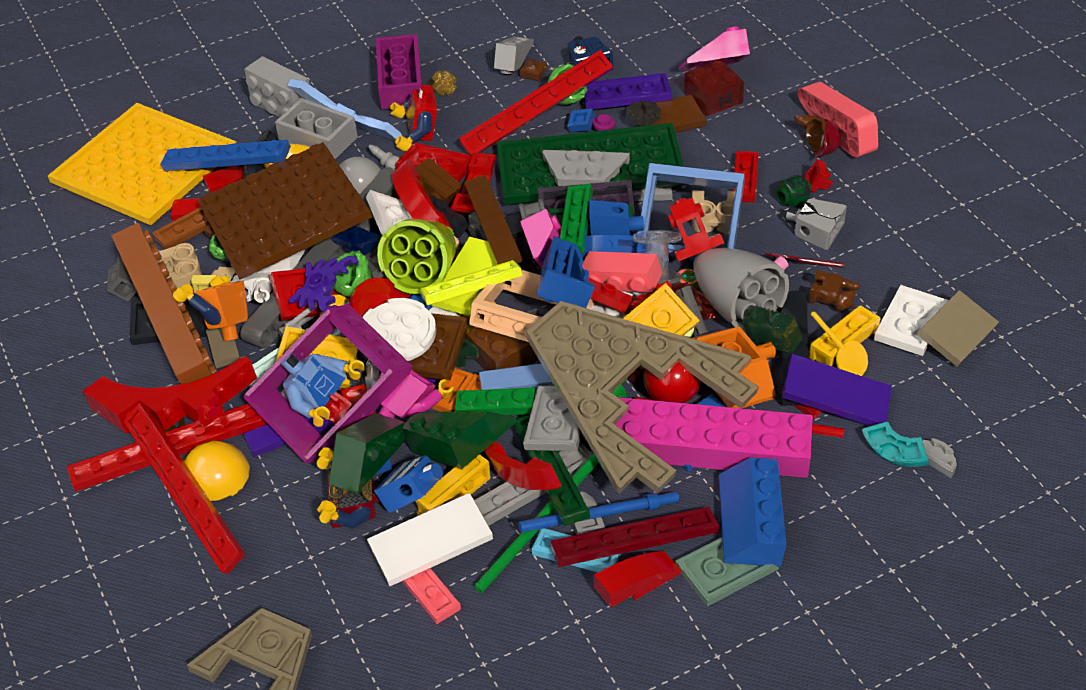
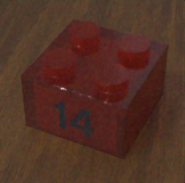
[684,60,744,116]

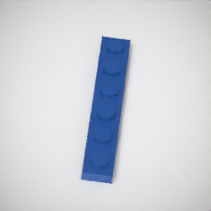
[160,140,291,171]

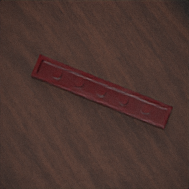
[550,507,719,567]

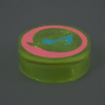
[675,268,699,290]

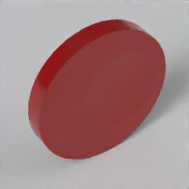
[349,277,411,318]

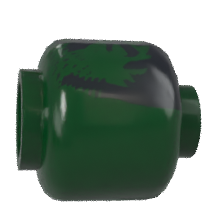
[776,175,812,207]

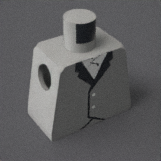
[786,199,847,250]

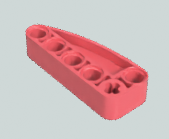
[798,82,878,158]

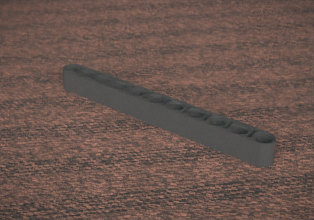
[240,168,399,349]

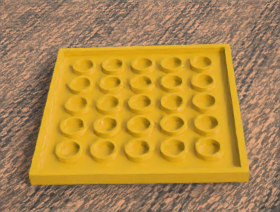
[48,103,237,225]

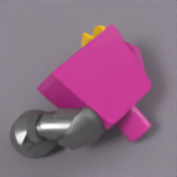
[365,359,454,418]

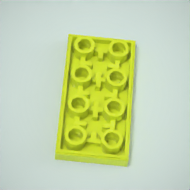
[431,237,497,317]

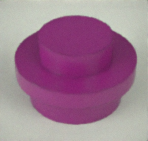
[593,114,615,131]

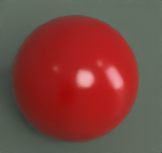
[643,361,701,403]

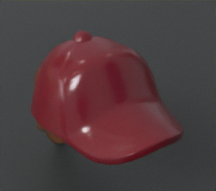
[794,115,840,158]

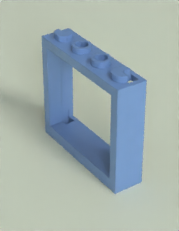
[638,163,745,261]

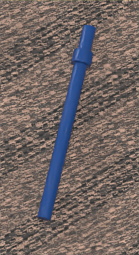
[518,491,679,533]

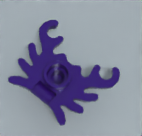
[289,256,359,313]

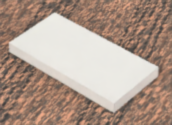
[367,493,493,586]

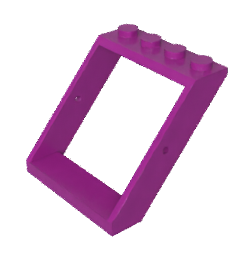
[244,304,412,464]

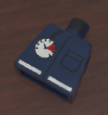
[569,36,613,71]

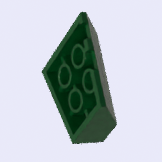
[403,412,518,469]

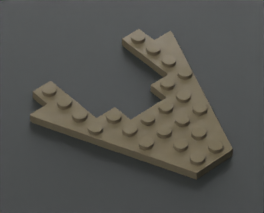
[526,301,759,494]

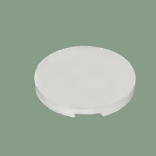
[363,298,436,361]

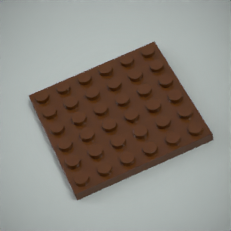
[198,142,372,280]

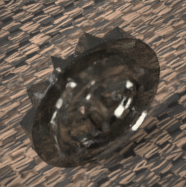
[626,100,661,125]

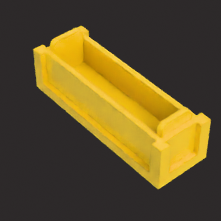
[810,305,880,367]
[415,455,490,516]

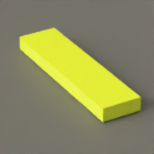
[420,260,522,305]

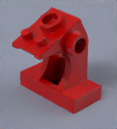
[667,198,724,262]

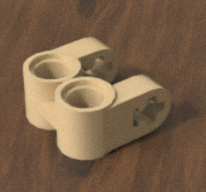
[692,190,739,234]
[159,243,202,292]

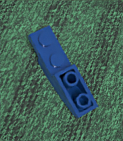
[581,235,665,269]

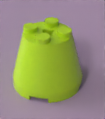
[377,219,456,294]

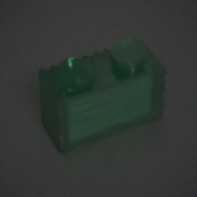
[742,305,803,353]

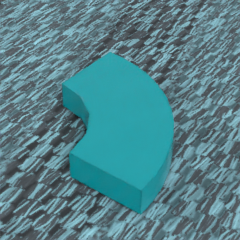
[862,421,930,467]

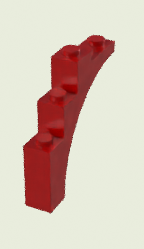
[83,356,257,434]

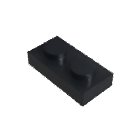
[430,196,469,239]

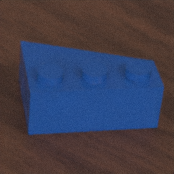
[537,236,595,308]

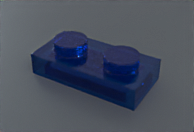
[332,225,380,255]

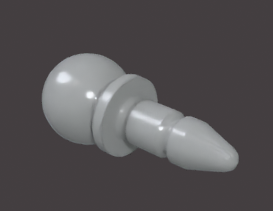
[369,145,400,170]

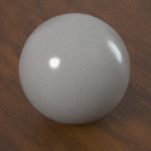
[339,157,381,195]

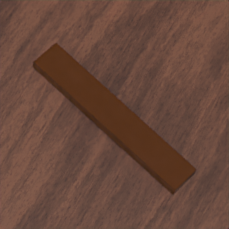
[464,174,522,265]

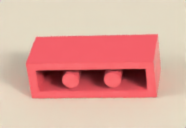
[582,251,663,293]

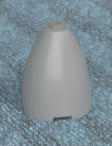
[693,248,789,332]

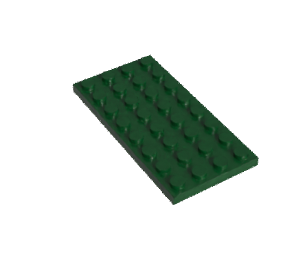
[497,123,687,205]

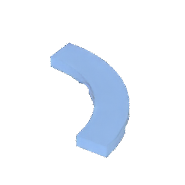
[287,79,402,140]

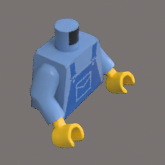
[281,353,364,427]

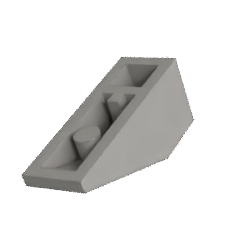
[494,36,534,74]

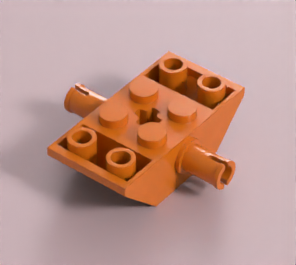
[691,326,776,408]

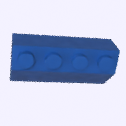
[718,457,786,567]

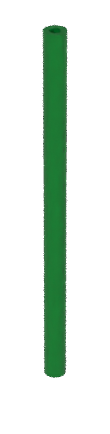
[474,452,599,594]

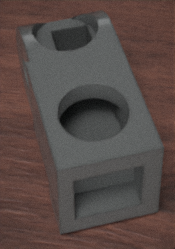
[107,256,137,302]

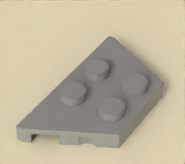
[543,150,630,188]

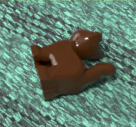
[810,270,860,311]

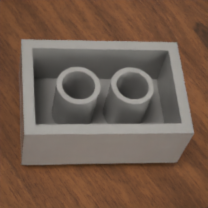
[244,56,310,117]
[275,98,358,159]

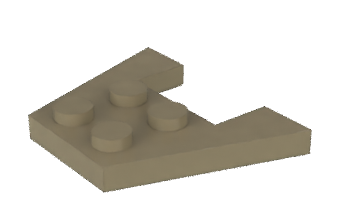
[187,608,312,690]

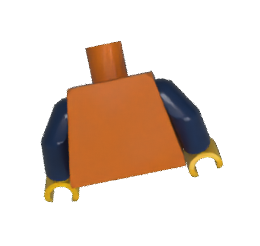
[173,276,248,341]

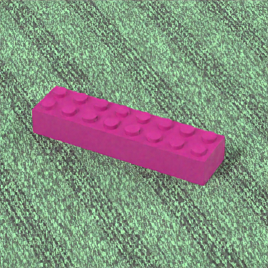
[591,397,813,478]

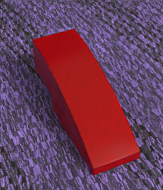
[594,551,681,608]

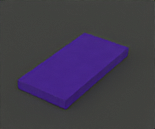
[584,73,672,109]
[782,354,892,426]

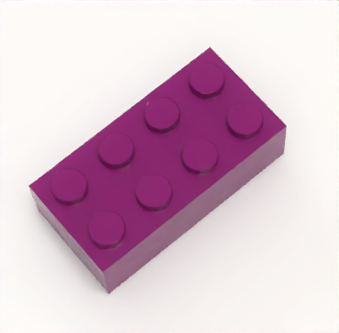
[376,34,422,109]

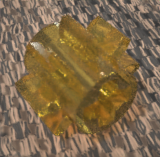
[432,69,458,96]

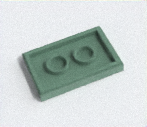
[675,537,779,606]

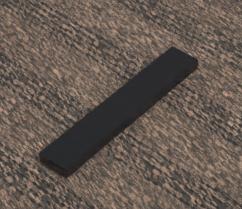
[782,290,809,406]

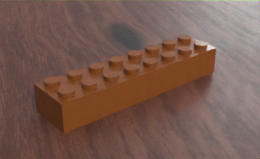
[111,223,217,384]

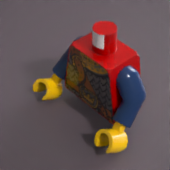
[390,85,437,151]

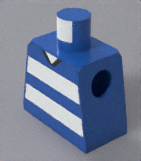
[374,455,443,513]

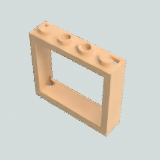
[470,270,595,342]

